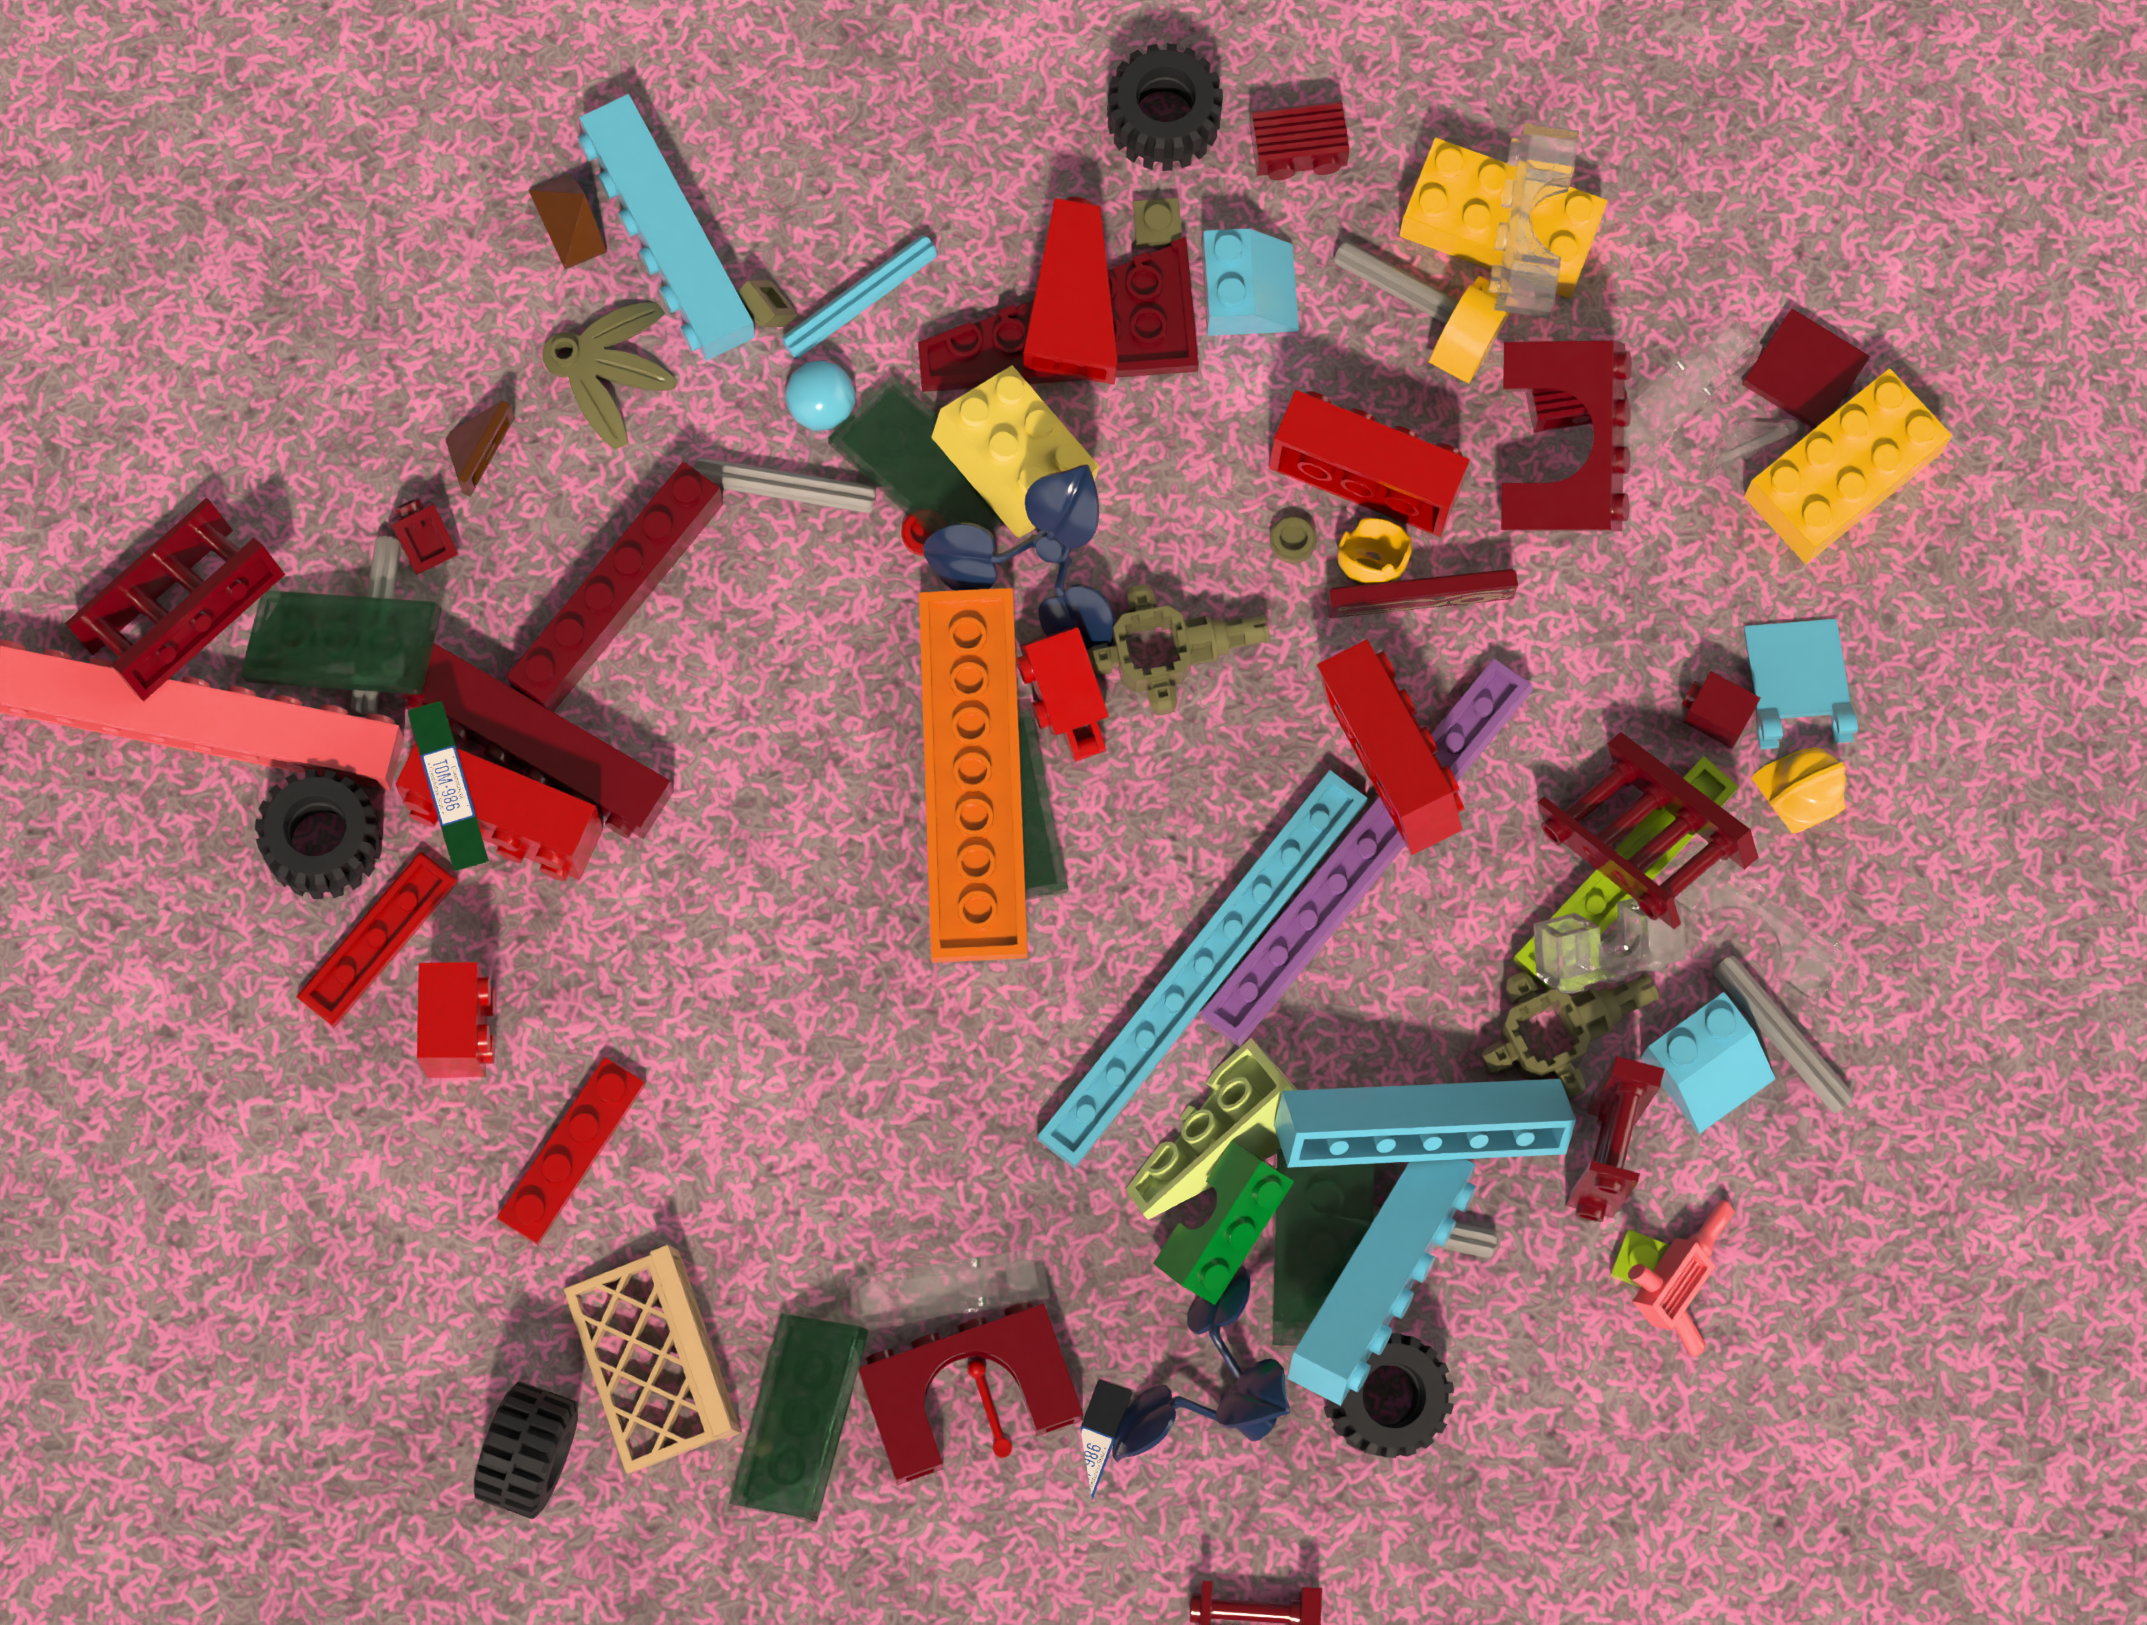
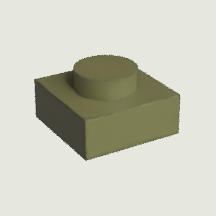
[1133,198,1182,249]
[737,280,798,327]

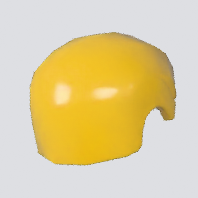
[1337,517,1412,585]

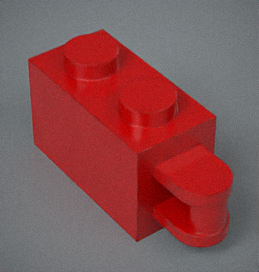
[1016,627,1109,762]

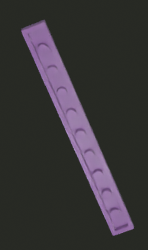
[1200,659,1532,1047]

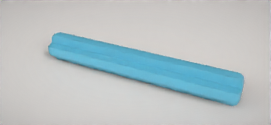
[782,235,937,358]

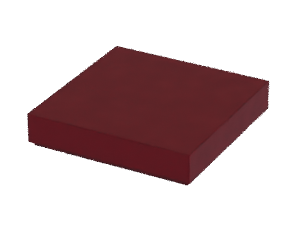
[1742,308,1870,429]

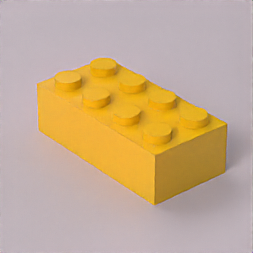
[1399,137,1608,299]
[1744,368,1953,565]

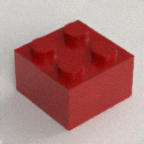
[417,962,496,1078]

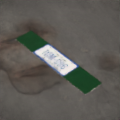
[408,701,489,872]

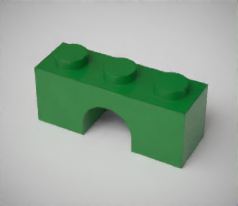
[1153,1140,1294,1305]

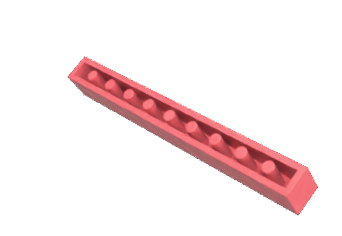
[0,640,404,791]

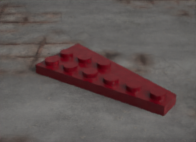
[918,236,1199,392]

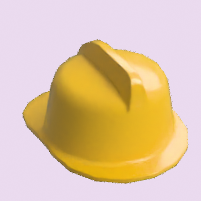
[1751,747,1846,834]

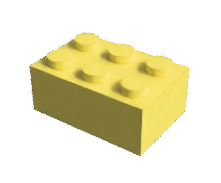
[931,365,1100,539]

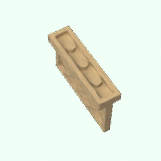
[564,1245,742,1474]

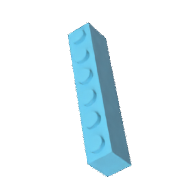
[577,94,755,361]
[1274,1079,1576,1168]
[1287,1159,1477,1406]

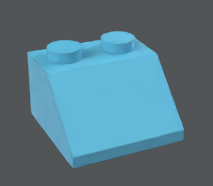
[1201,229,1299,336]
[1641,992,1775,1134]

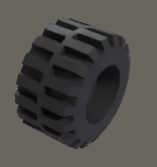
[1107,43,1223,171]
[255,769,383,899]
[1324,1333,1454,1458]
[474,1381,578,1519]

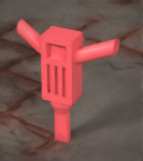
[1628,1200,1735,1356]

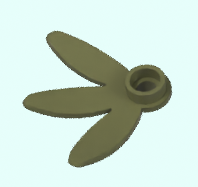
[542,302,677,450]

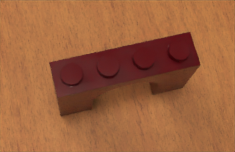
[1501,340,1632,531]
[858,1301,1084,1486]

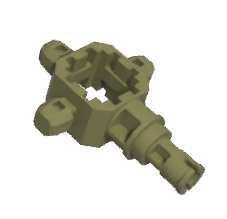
[1087,584,1270,716]
[1480,972,1659,1100]

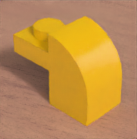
[1429,276,1519,384]

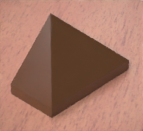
[529,173,607,270]
[445,400,515,497]

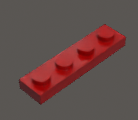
[496,1057,646,1246]

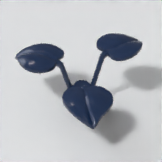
[922,464,1115,651]
[1112,1266,1290,1463]

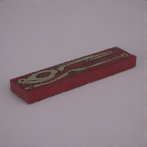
[1327,569,1518,618]

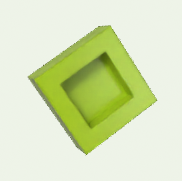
[1610,1229,1670,1288]

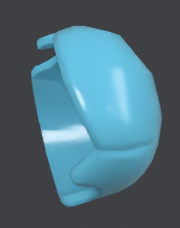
[784,360,855,431]

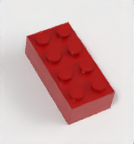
[1269,390,1470,537]
[1316,639,1465,856]
[396,742,603,881]

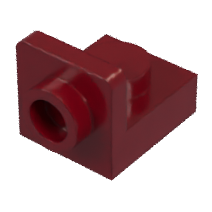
[388,498,459,575]

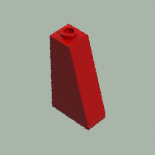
[1023,197,1117,385]

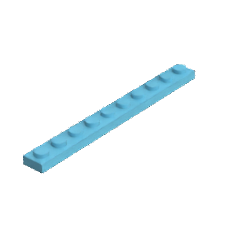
[1037,770,1368,1169]

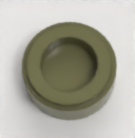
[1269,516,1317,564]

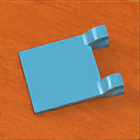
[1744,619,1858,750]

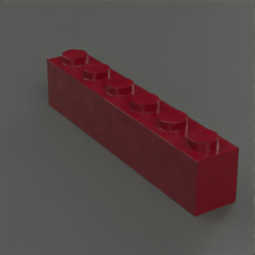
[507,461,723,712]
[398,640,673,839]

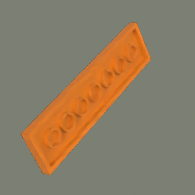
[919,588,1028,963]

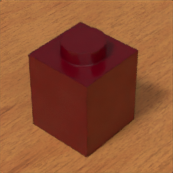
[1681,671,1761,749]

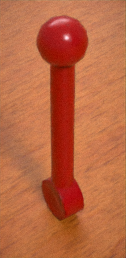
[967,1359,1012,1458]

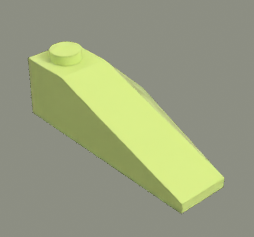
[1125,1038,1297,1220]

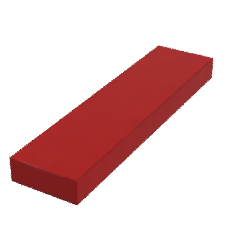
[296,851,458,1028]

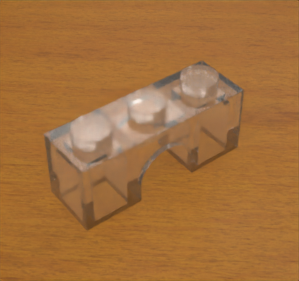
[1533,898,1686,993]

